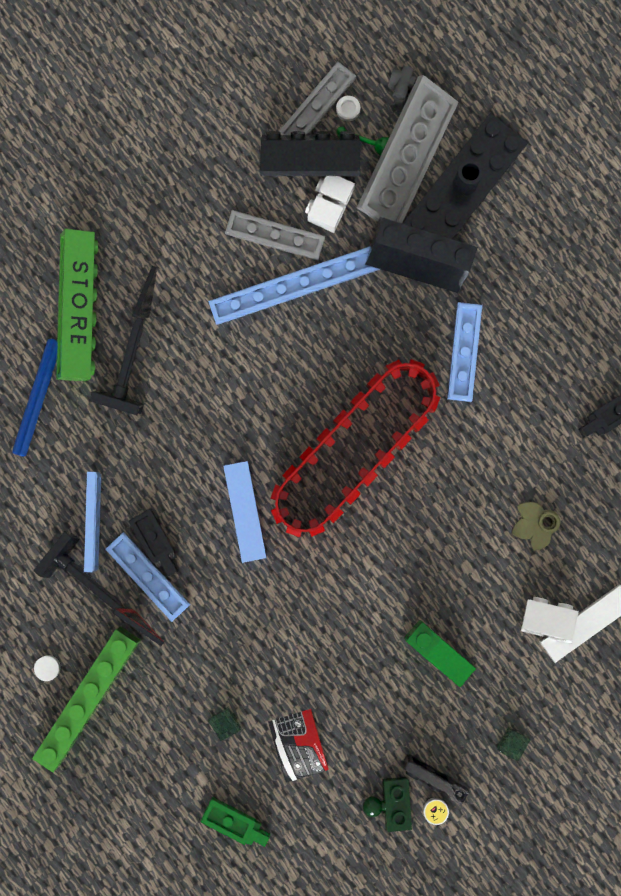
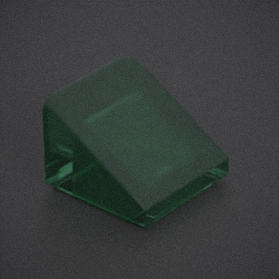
[208,706,242,741]
[497,727,530,761]

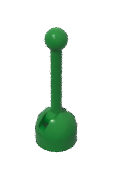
[336,126,389,156]

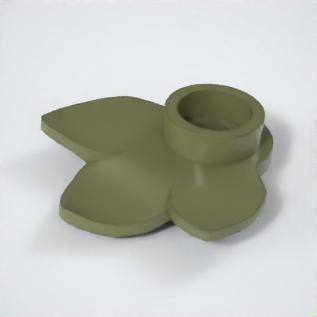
[512,502,560,551]

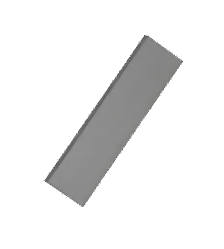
[279,62,356,135]
[225,210,325,261]

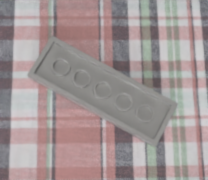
[357,75,458,223]

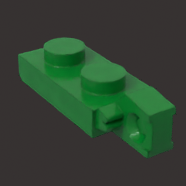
[200,797,270,847]

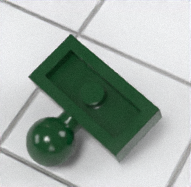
[363,777,412,832]

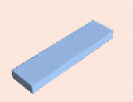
[447,302,482,402]
[224,461,267,563]
[84,472,101,572]
[105,532,191,622]

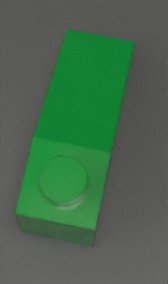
[404,620,476,687]

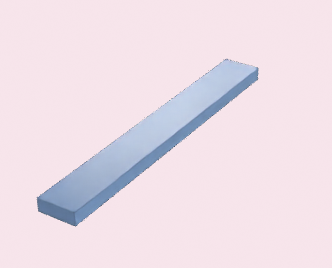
[208,247,380,325]

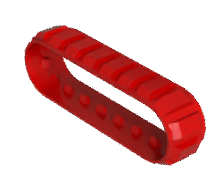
[270,359,440,537]

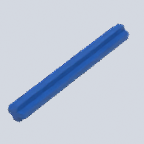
[12,339,57,456]

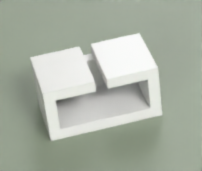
[305,176,355,233]
[521,597,579,643]

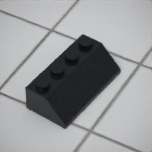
[260,131,360,176]
[365,217,478,293]

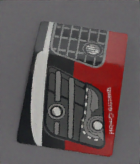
[268,709,329,783]

